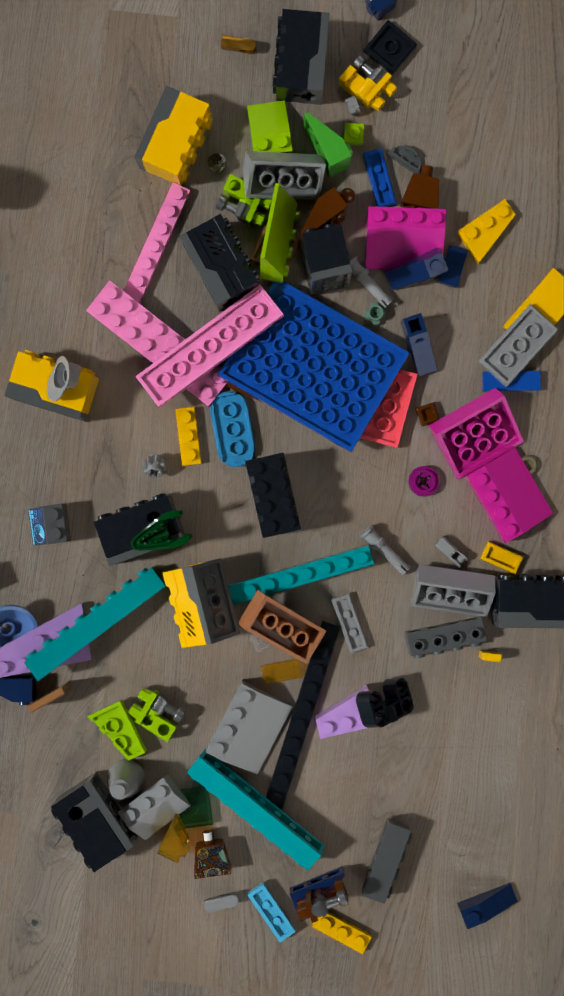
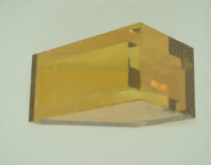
[157,814,190,863]

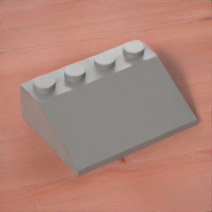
[206,680,293,774]

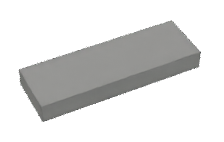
[331,593,368,654]

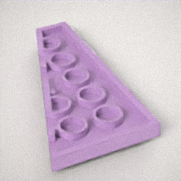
[0,603,91,678]

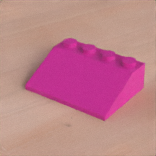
[365,206,446,270]
[429,388,524,479]
[465,447,553,543]

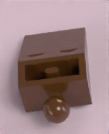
[298,187,355,249]

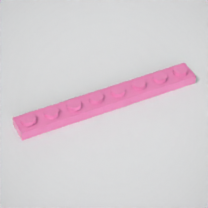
[124,182,191,304]

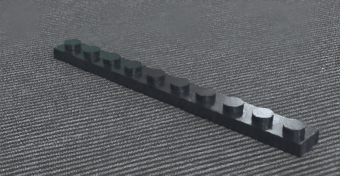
[266,620,341,809]

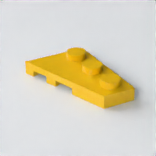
[457,199,516,264]

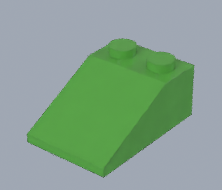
[304,112,353,178]

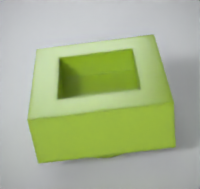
[344,123,364,145]

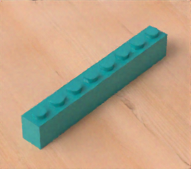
[228,545,374,605]
[24,568,165,681]
[187,749,326,871]

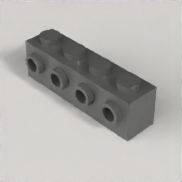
[404,617,487,659]
[361,818,412,904]

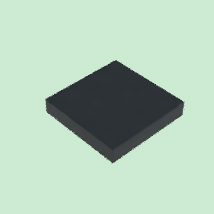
[363,20,417,75]

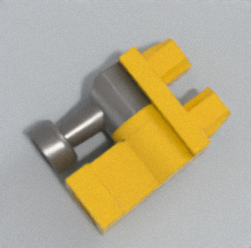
[339,54,397,111]

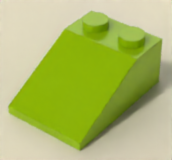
[247,100,292,153]

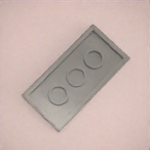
[478,304,559,387]

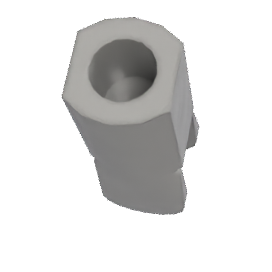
[435,536,468,568]
[204,892,239,914]

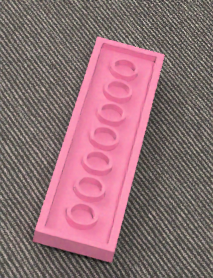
[86,280,227,407]
[136,285,284,408]

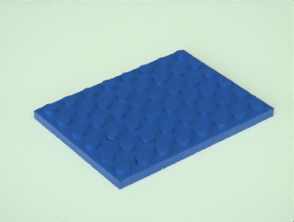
[218,281,409,453]

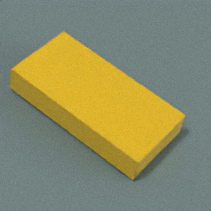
[480,541,523,574]

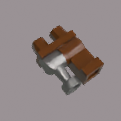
[296,877,349,923]

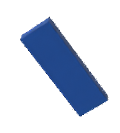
[363,148,397,207]
[482,371,541,392]

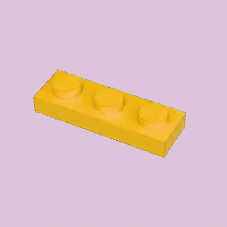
[175,407,202,466]
[312,912,372,954]

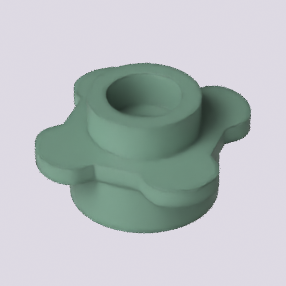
[364,302,387,325]

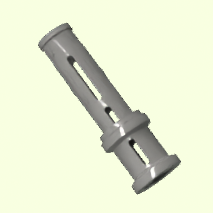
[350,256,393,309]
[360,525,410,575]

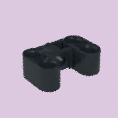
[356,678,414,728]

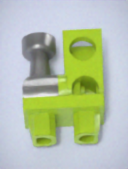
[215,174,272,227]
[128,687,186,743]

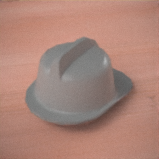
[47,356,82,401]

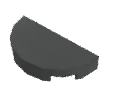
[387,145,422,174]

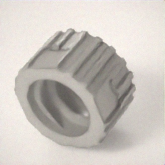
[345,96,360,116]

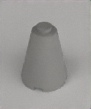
[107,759,145,800]

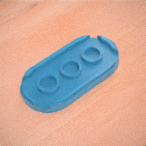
[210,391,255,467]

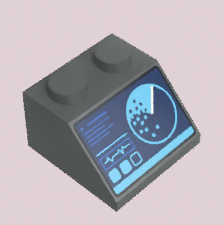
[28,504,71,546]

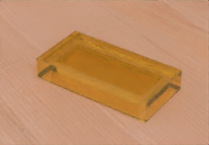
[261,659,302,685]

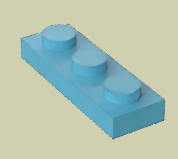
[247,882,296,942]

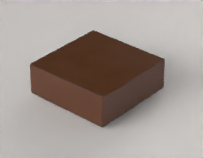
[415,402,440,426]

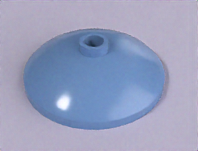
[0,605,38,647]

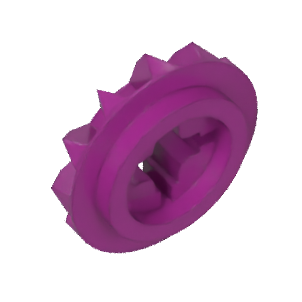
[408,466,439,497]

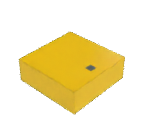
[479,650,502,662]

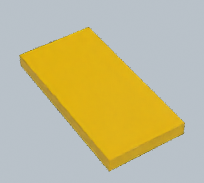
[503,268,564,330]

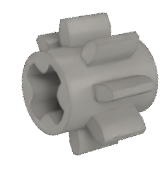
[142,454,166,478]

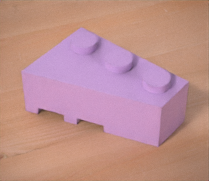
[315,685,369,739]

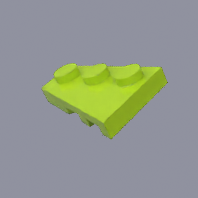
[87,700,147,761]

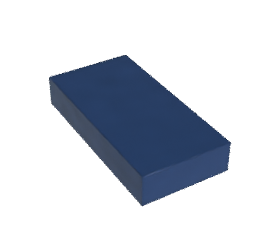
[438,245,468,288]

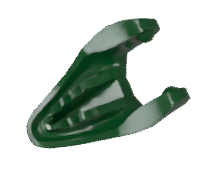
[131,510,193,551]

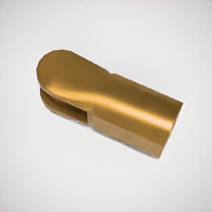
[221,34,256,54]

